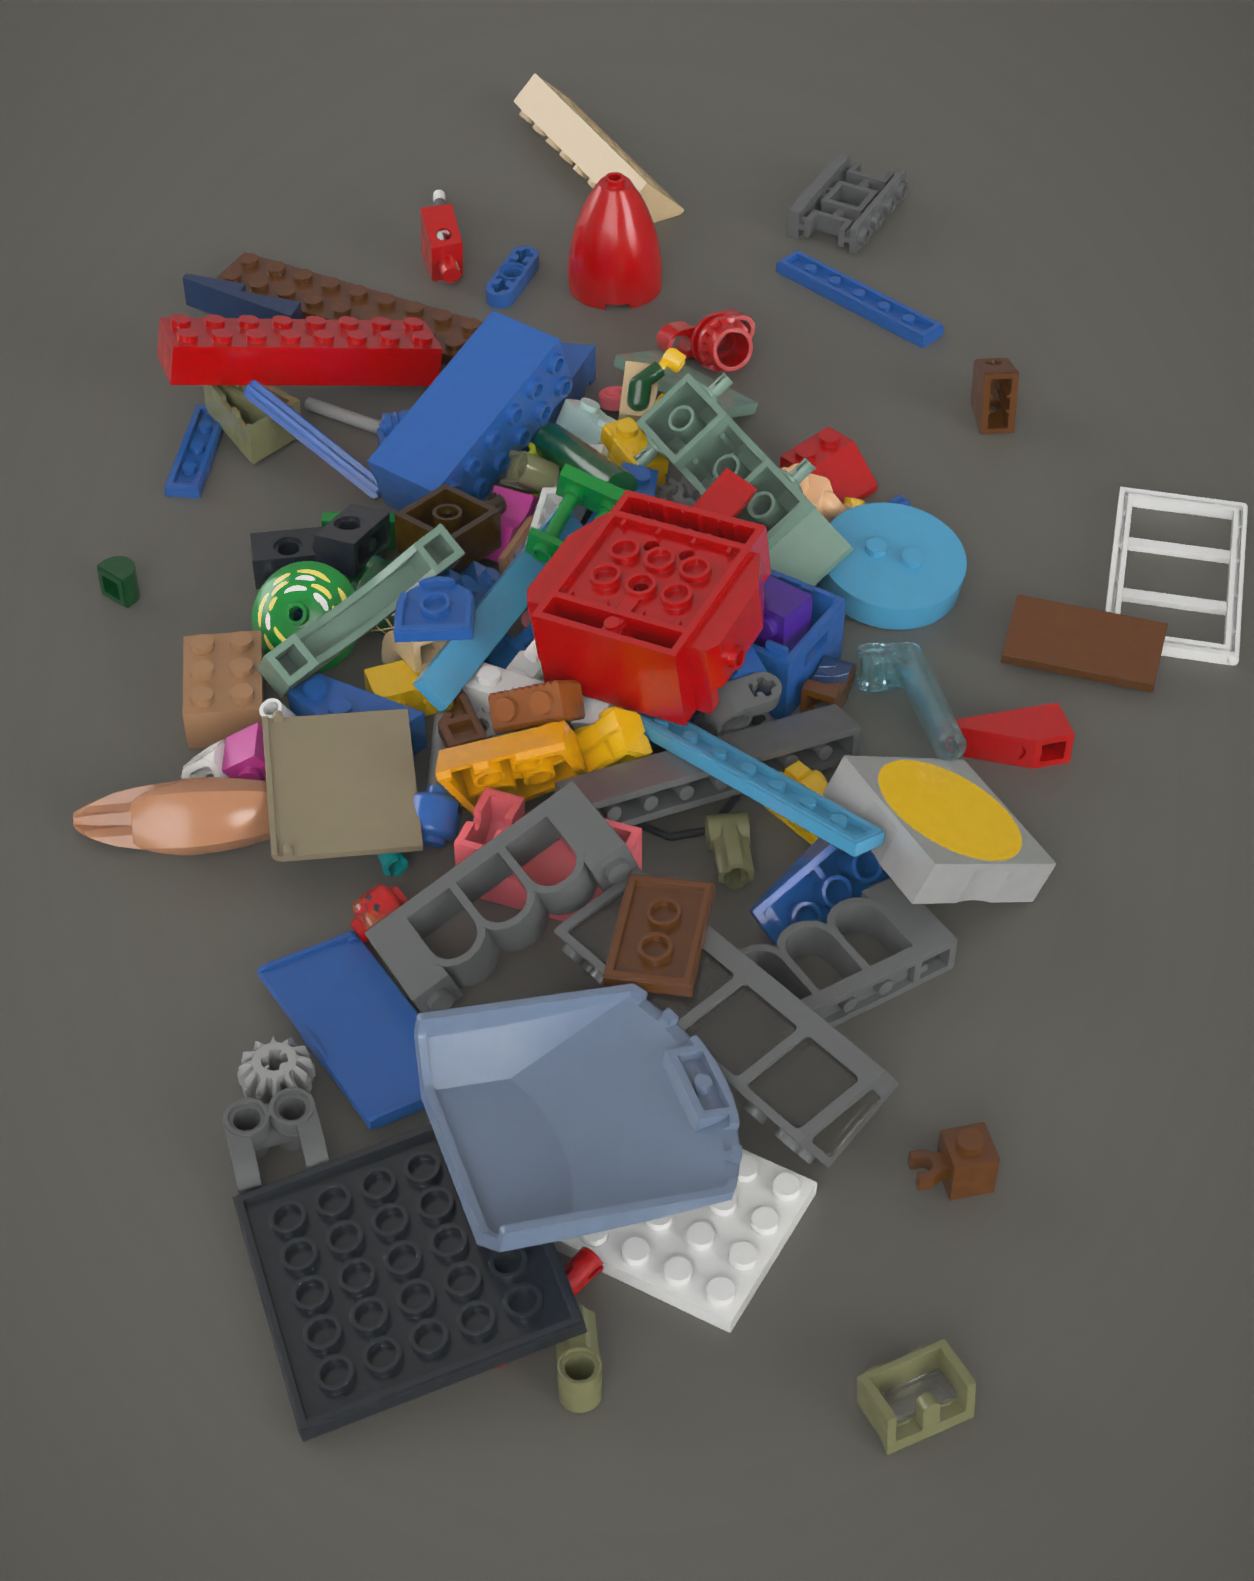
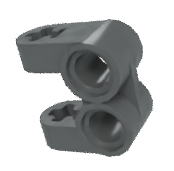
[694,672,782,737]
[223,1087,329,1193]

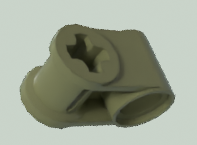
[499,450,559,494]

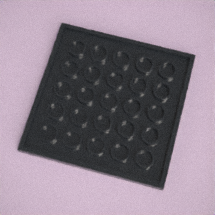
[232,1124,588,1442]

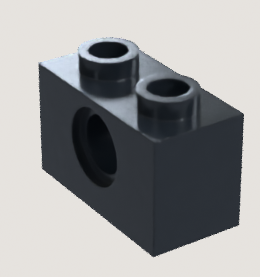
[312,504,391,577]
[250,526,323,589]

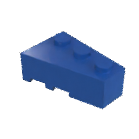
[288,673,427,756]

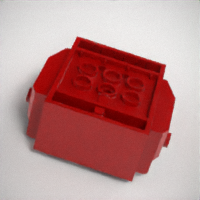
[527,490,771,726]

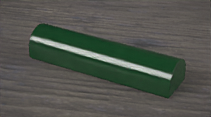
[535,423,638,491]

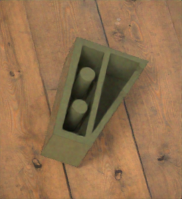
[203,385,301,464]

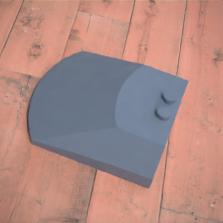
[414,983,742,1252]

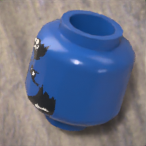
[413,785,463,848]

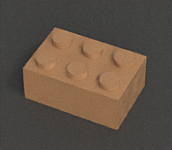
[182,630,266,749]

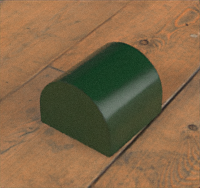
[97,556,140,608]

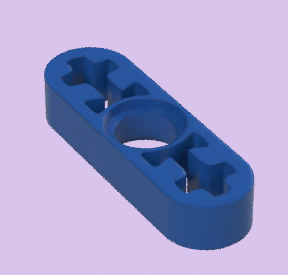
[485,246,539,309]

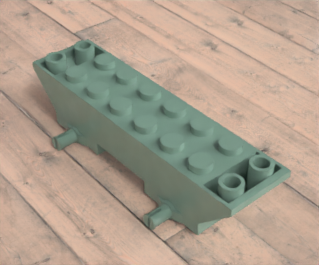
[633,372,854,586]

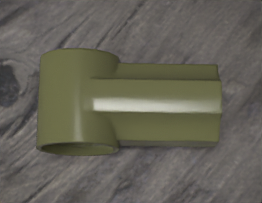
[705,812,754,889]
[555,1304,602,1413]

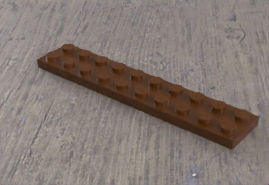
[215,252,483,365]

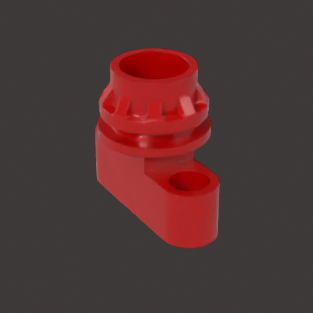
[656,308,755,372]

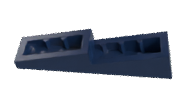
[182,273,302,319]

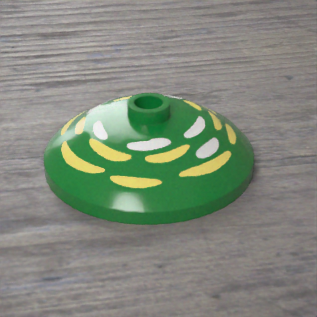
[251,561,357,675]

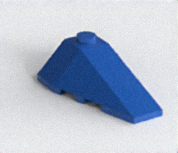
[749,837,890,944]

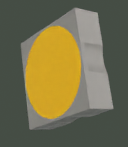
[822,755,1056,904]

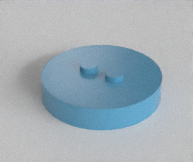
[818,502,967,630]

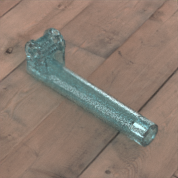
[856,642,967,761]

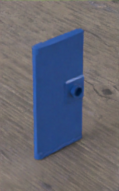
[258,931,425,1130]

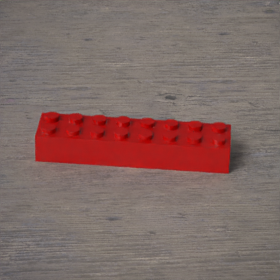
[157,314,443,386]

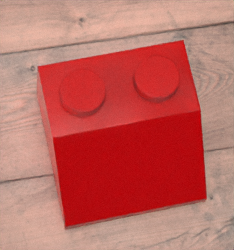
[780,426,878,504]

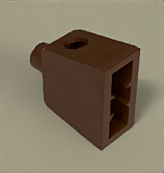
[971,358,1019,434]

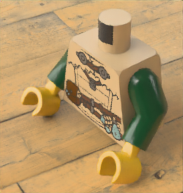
[618,348,686,422]

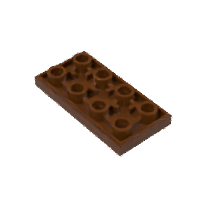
[1001,594,1168,693]

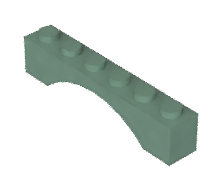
[256,524,465,698]

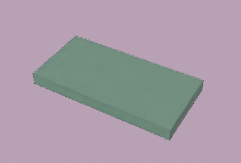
[613,350,758,418]

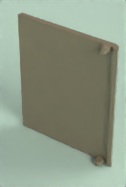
[262,708,423,862]

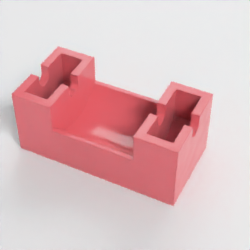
[454,787,642,932]

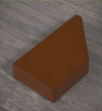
[438,692,489,749]

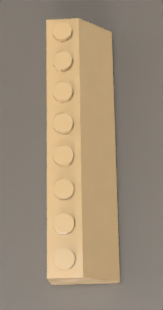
[513,73,684,223]

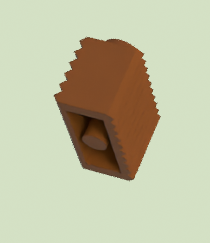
[488,680,585,733]

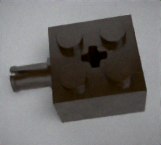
[394,483,507,574]

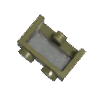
[857,1339,976,1456]

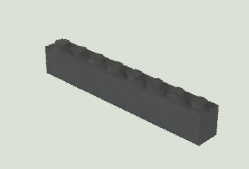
[555,704,861,826]

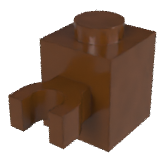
[908,1122,1000,1201]

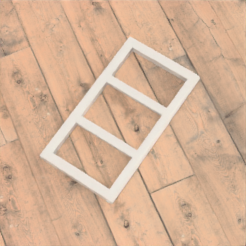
[1105,487,1248,666]

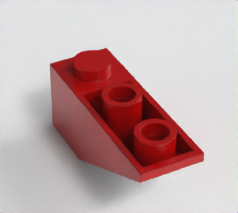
[942,702,1075,769]

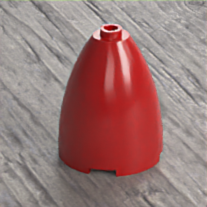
[567,172,663,310]

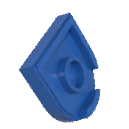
[393,576,476,643]

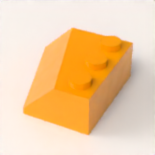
[435,720,588,816]

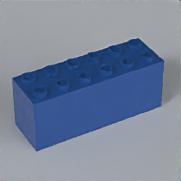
[367,311,574,511]

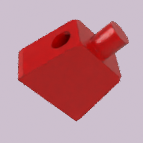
[420,203,463,283]

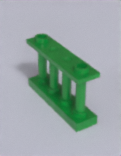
[525,463,626,563]

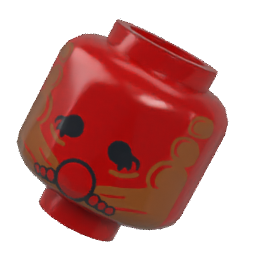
[349,884,408,943]

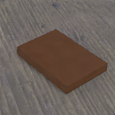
[603,874,715,997]

